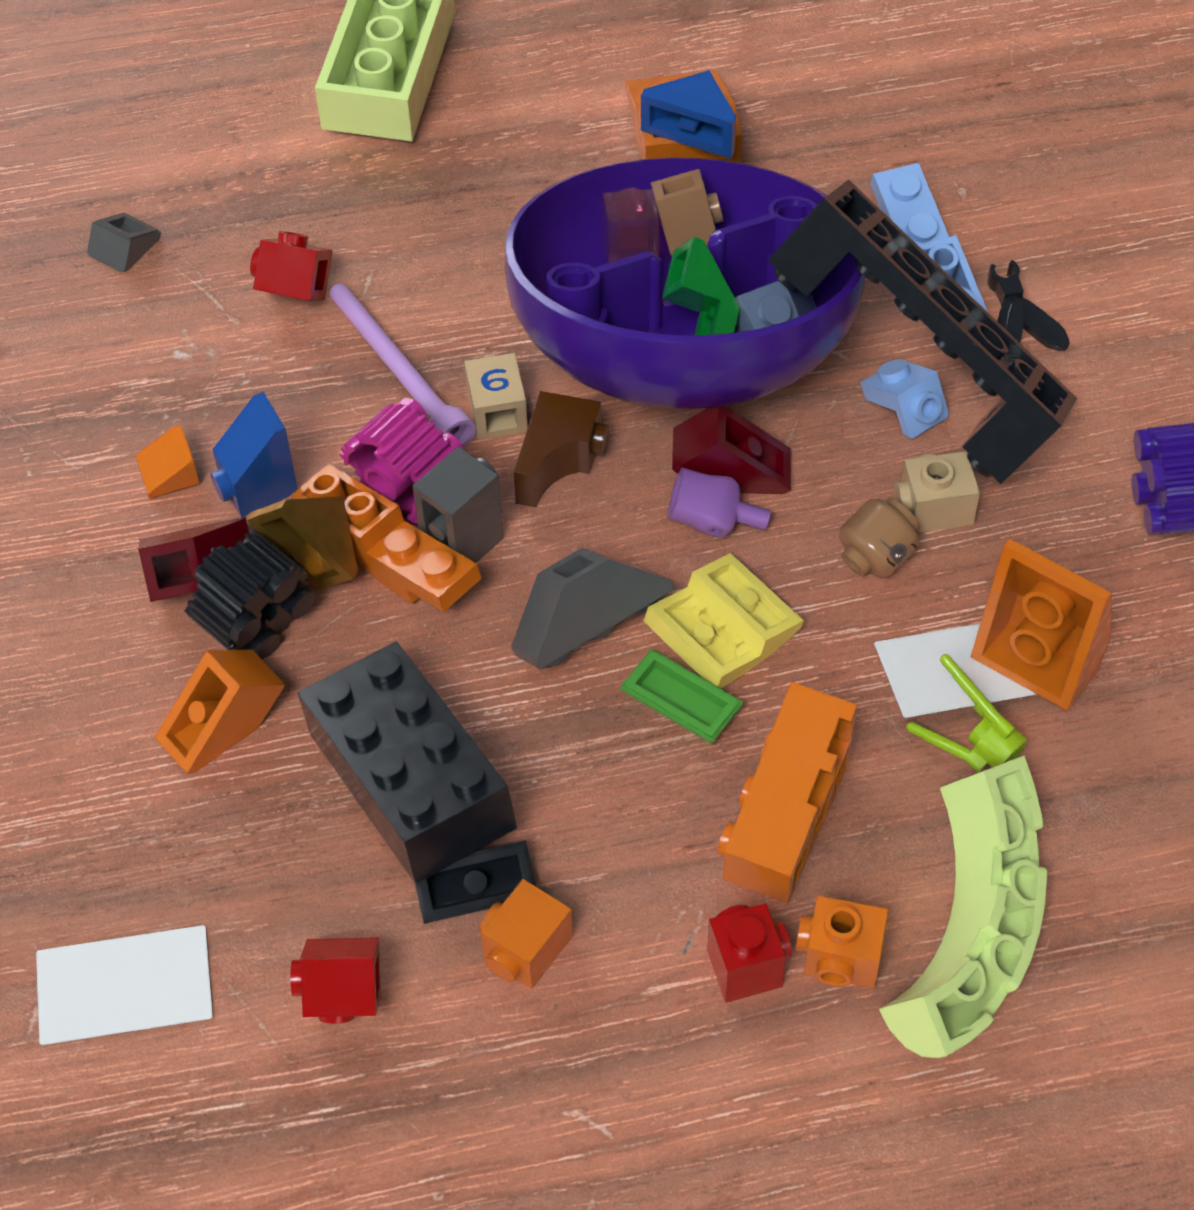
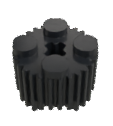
[184,529,316,659]

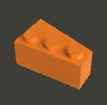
[717,681,857,904]

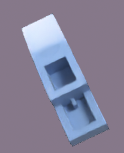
[870,163,988,312]

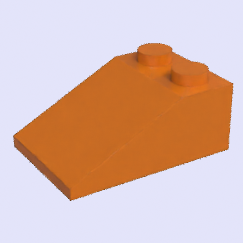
[970,538,1112,711]

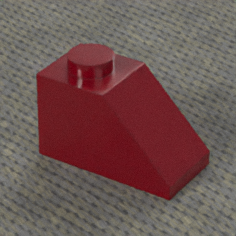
[672,406,791,494]

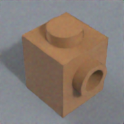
[651,169,724,255]

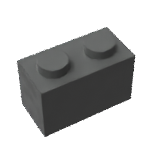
[413,446,503,563]

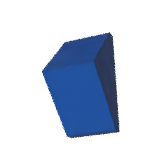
[641,70,736,159]

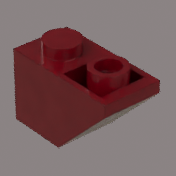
[138,517,249,602]

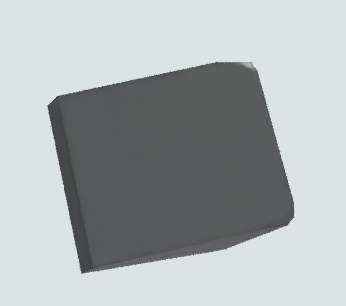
[87,213,161,272]

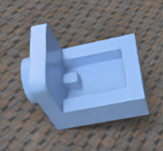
[860,359,949,439]

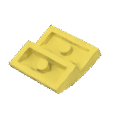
[643,553,804,689]

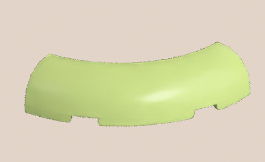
[879,755,1047,1058]

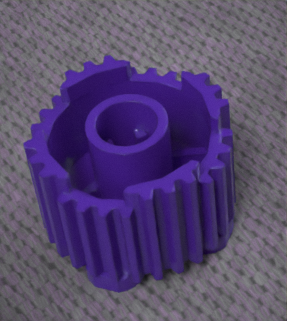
[1131,423,1194,535]

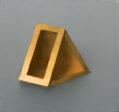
[246,496,358,590]

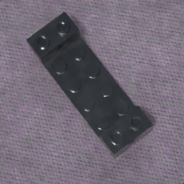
[768,180,1077,484]

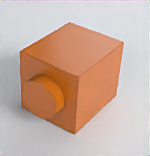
[480,879,573,989]

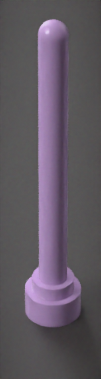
[330,283,476,447]

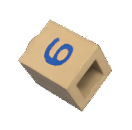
[464,353,528,441]

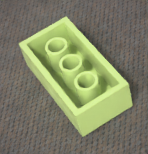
[315,0,456,142]

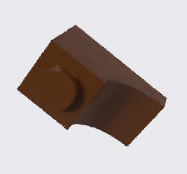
[513,391,609,507]

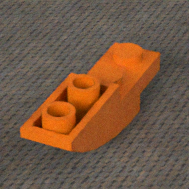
[291,464,482,612]

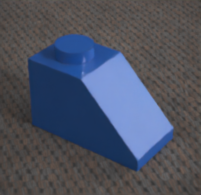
[210,392,298,517]

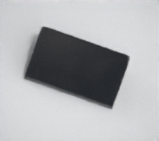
[414,839,536,924]

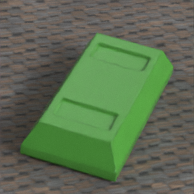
[620,648,744,744]

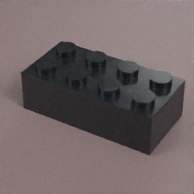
[297,641,517,884]

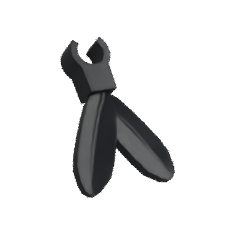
[987,260,1070,351]

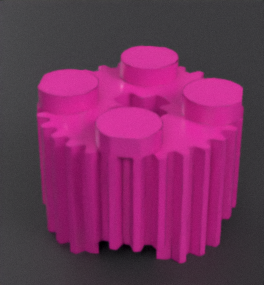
[340,398,464,524]

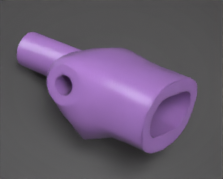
[667,467,771,537]

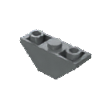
[511,548,674,670]

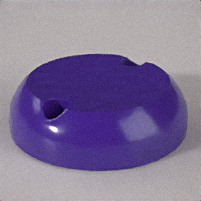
[505,158,866,409]

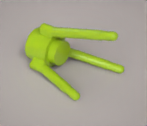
[906,654,1029,773]

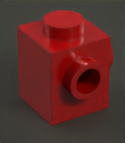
[250,231,333,301]
[707,903,792,1003]
[290,937,381,1024]

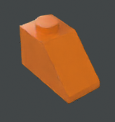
[155,650,285,774]

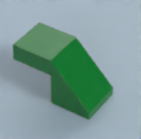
[662,237,740,335]

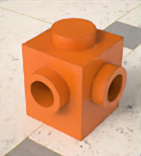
[795,895,889,989]

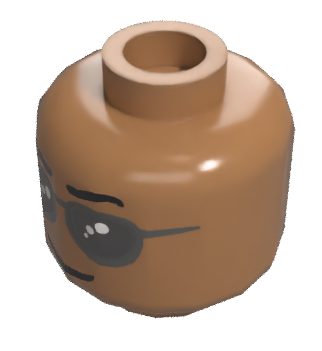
[840,498,920,578]

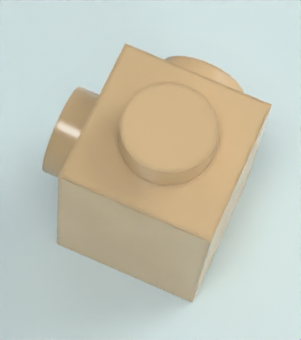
[894,451,980,533]

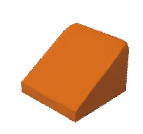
[135,424,200,499]

